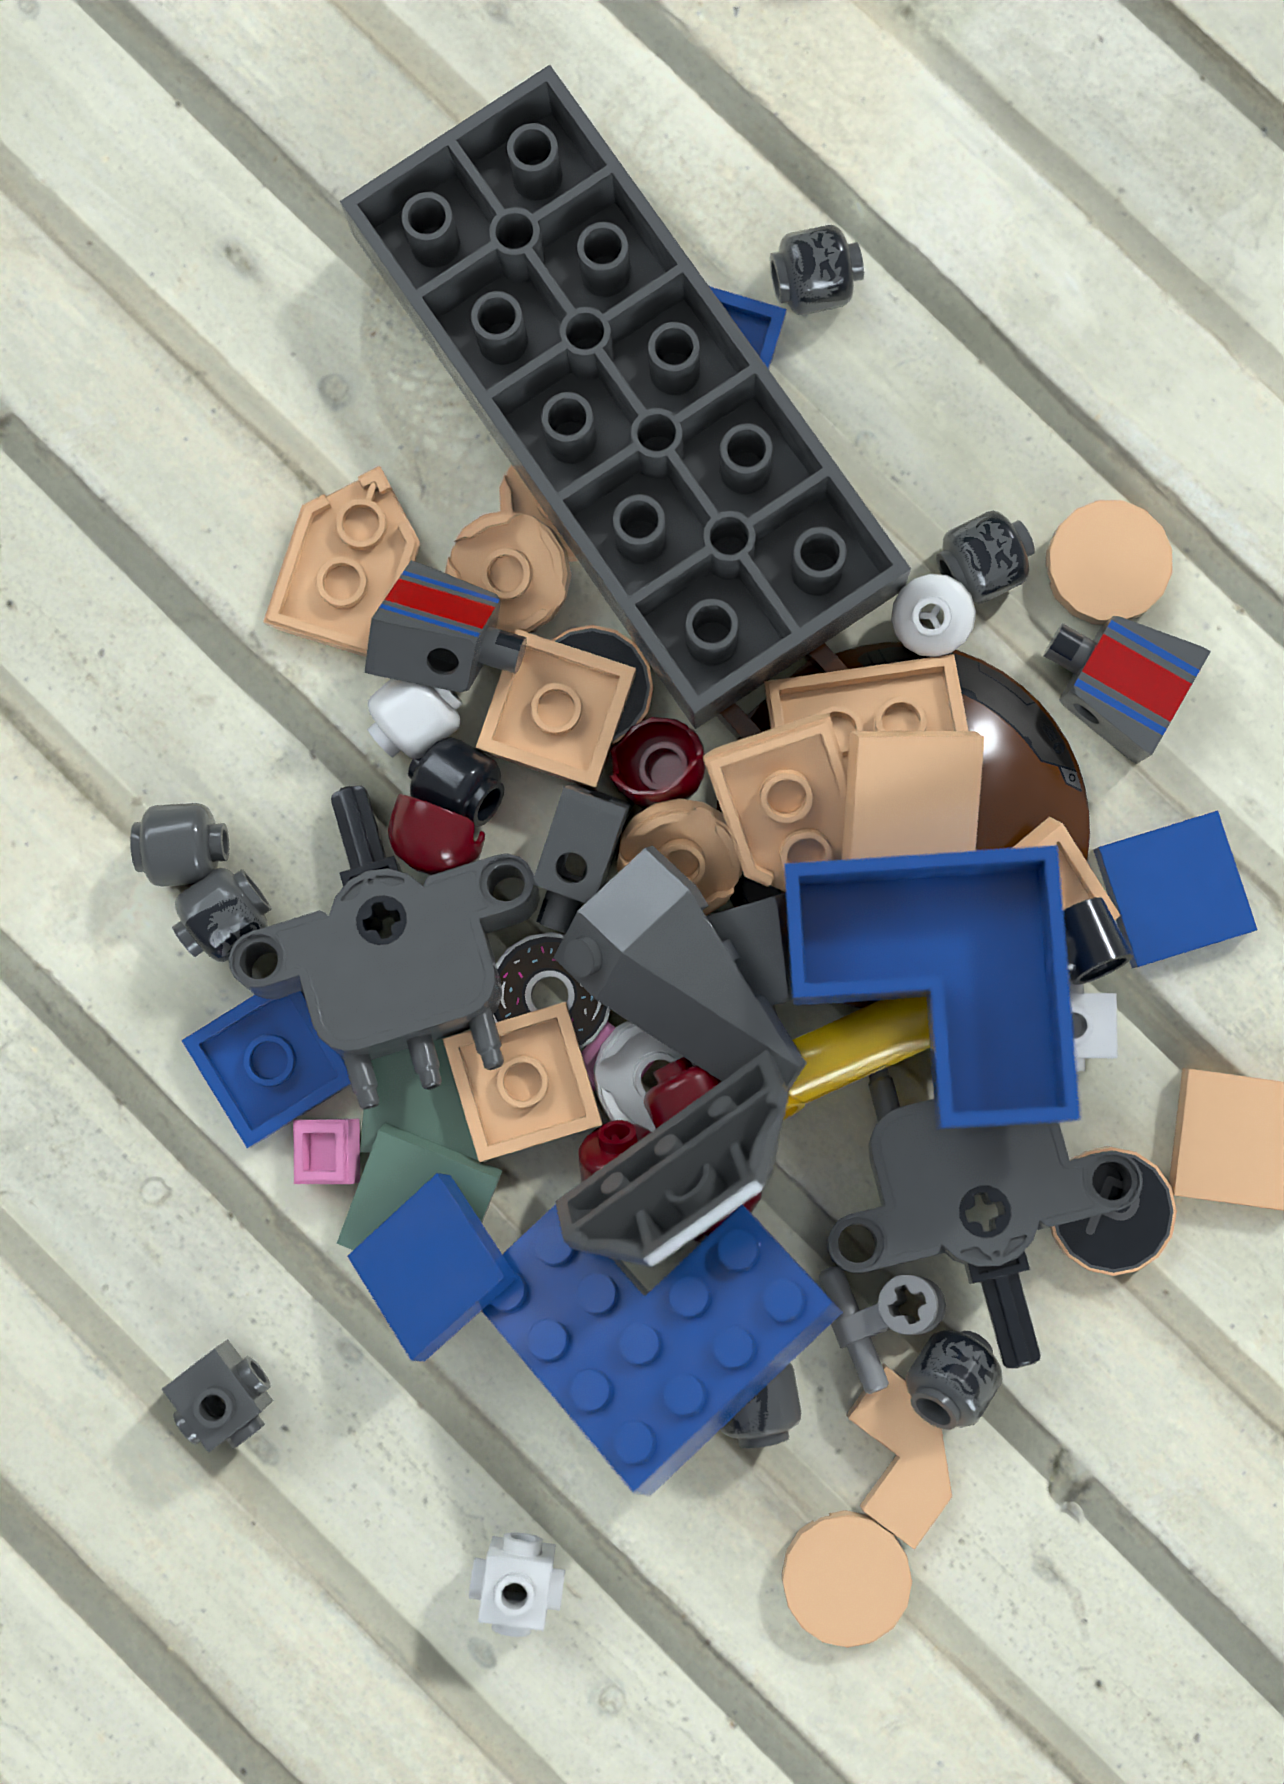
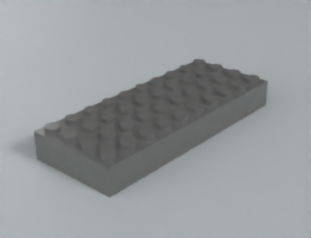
[340,65,911,729]

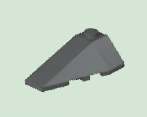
[553,846,807,1092]

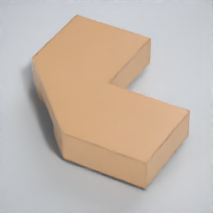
[846,1363,952,1550]

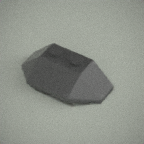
[555,1050,789,1267]

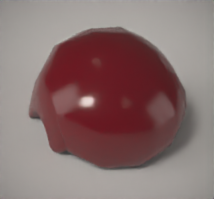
[610,717,706,809]
[388,794,485,875]

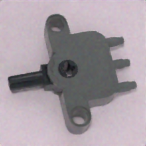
[229,786,540,1109]
[827,1050,1143,1369]

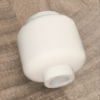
[891,574,976,657]
[367,679,463,759]

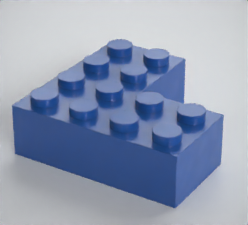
[784,845,1081,1130]
[482,1204,843,1496]

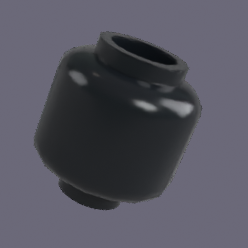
[408,737,505,827]

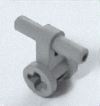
[819,1265,946,1394]

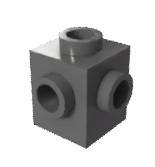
[162,1339,273,1453]

